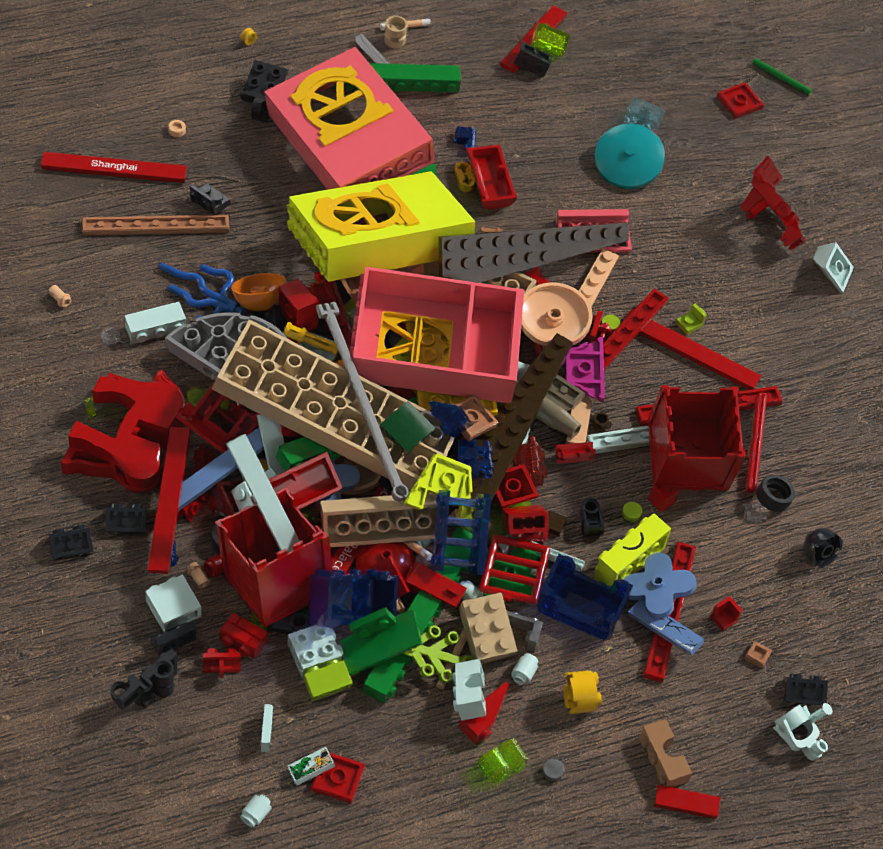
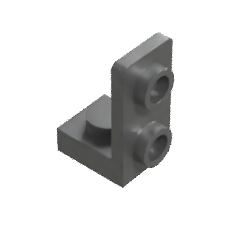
[507,611,543,652]

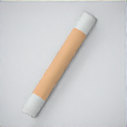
[380,19,431,30]
[403,541,432,561]

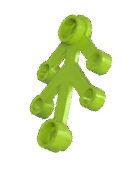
[403,625,474,683]

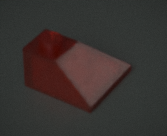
[204,481,243,517]

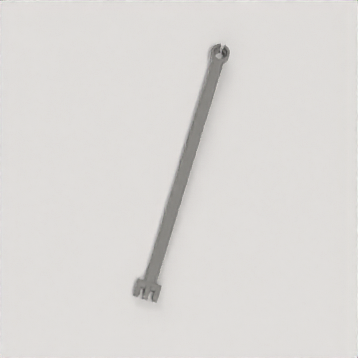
[316,302,409,502]

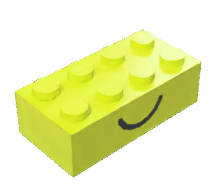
[594,514,671,594]

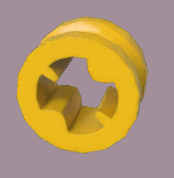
[240,28,257,45]

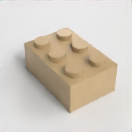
[458,593,517,664]

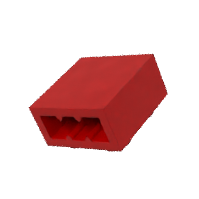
[501,505,549,537]

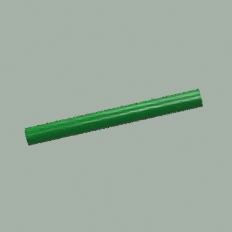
[752,58,813,96]

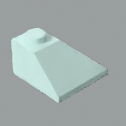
[813,242,854,293]

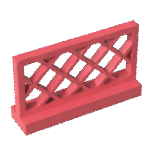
[556,209,632,253]

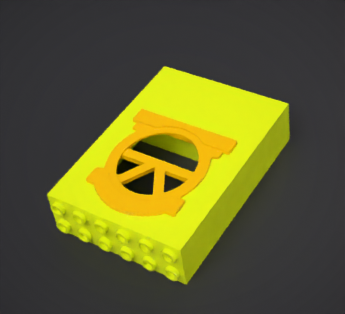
[287,171,475,282]

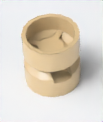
[384,16,407,48]

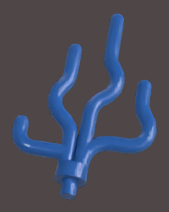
[159,263,245,318]

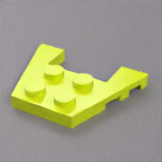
[404,453,474,530]

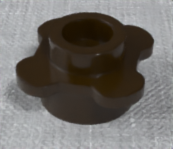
[589,412,612,432]

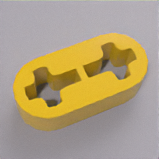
[455,161,475,192]

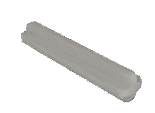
[355,34,390,64]

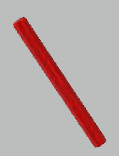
[746,393,767,494]

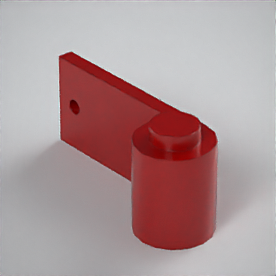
[404,563,467,609]

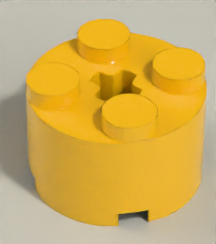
[563,670,602,714]

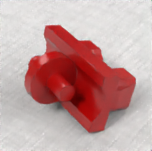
[582,310,612,344]
[203,648,241,678]

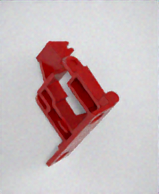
[741,156,806,251]
[174,380,260,454]

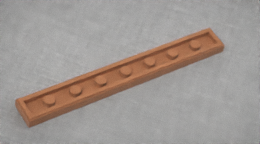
[82,215,229,236]

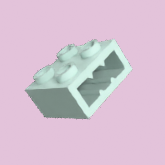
[146,575,201,632]
[287,622,344,679]

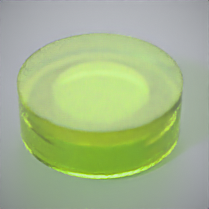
[85,397,96,417]

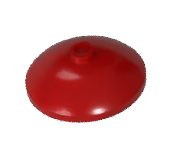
[355,542,416,579]

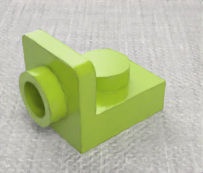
[675,304,707,336]

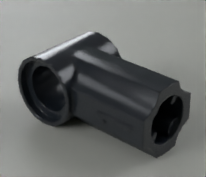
[267,613,308,634]

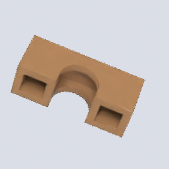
[640,719,692,787]

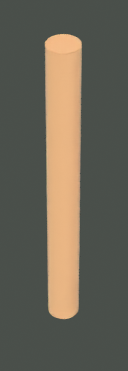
[436,628,467,689]

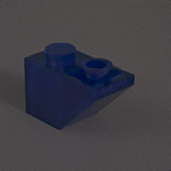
[429,401,473,438]

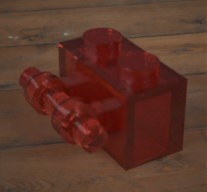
[515,436,547,486]

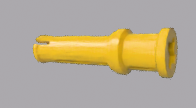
[283,322,339,356]

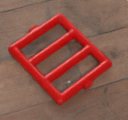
[479,534,550,604]

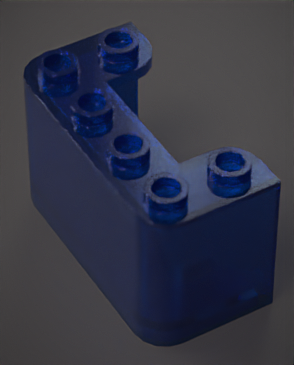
[537,554,633,640]
[309,569,398,628]

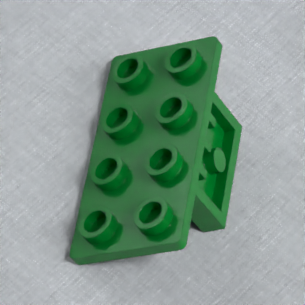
[340,607,422,676]

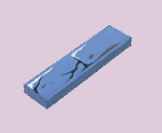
[628,600,704,656]

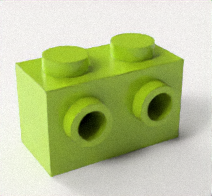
[303,659,353,701]

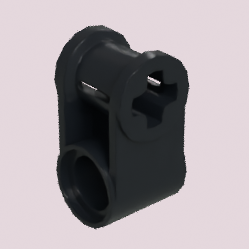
[580,498,604,537]

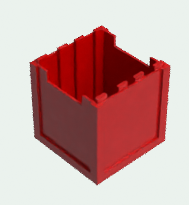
[647,385,746,490]
[215,487,335,627]

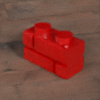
[220,613,268,659]

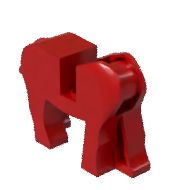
[61,370,185,493]

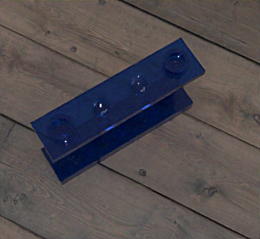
[431,490,491,575]

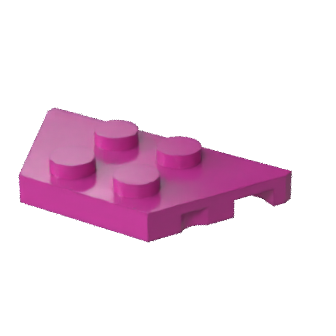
[565,337,605,402]

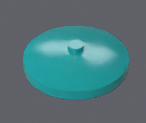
[595,124,665,189]

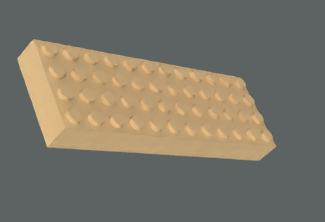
[212,319,458,493]

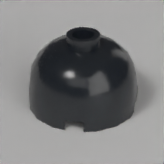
[803,528,843,568]

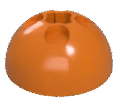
[231,273,287,311]

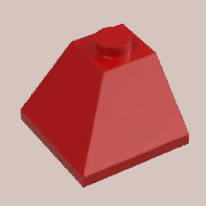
[492,464,539,508]

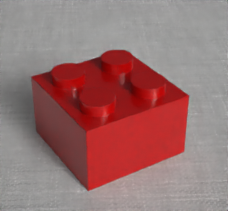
[279,278,319,332]

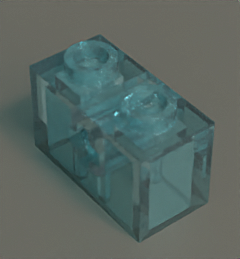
[624,97,665,133]

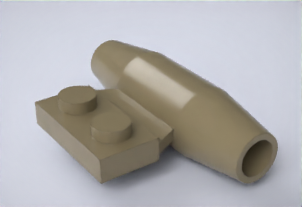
[536,375,585,437]

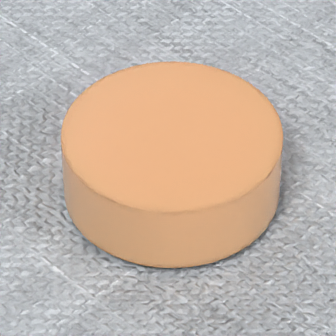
[168,120,186,137]

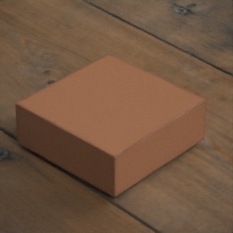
[745,641,772,668]

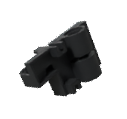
[240,60,288,123]
[110,649,178,710]

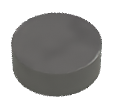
[542,759,564,781]

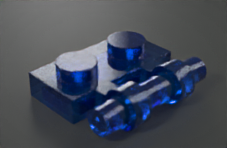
[457,439,494,478]

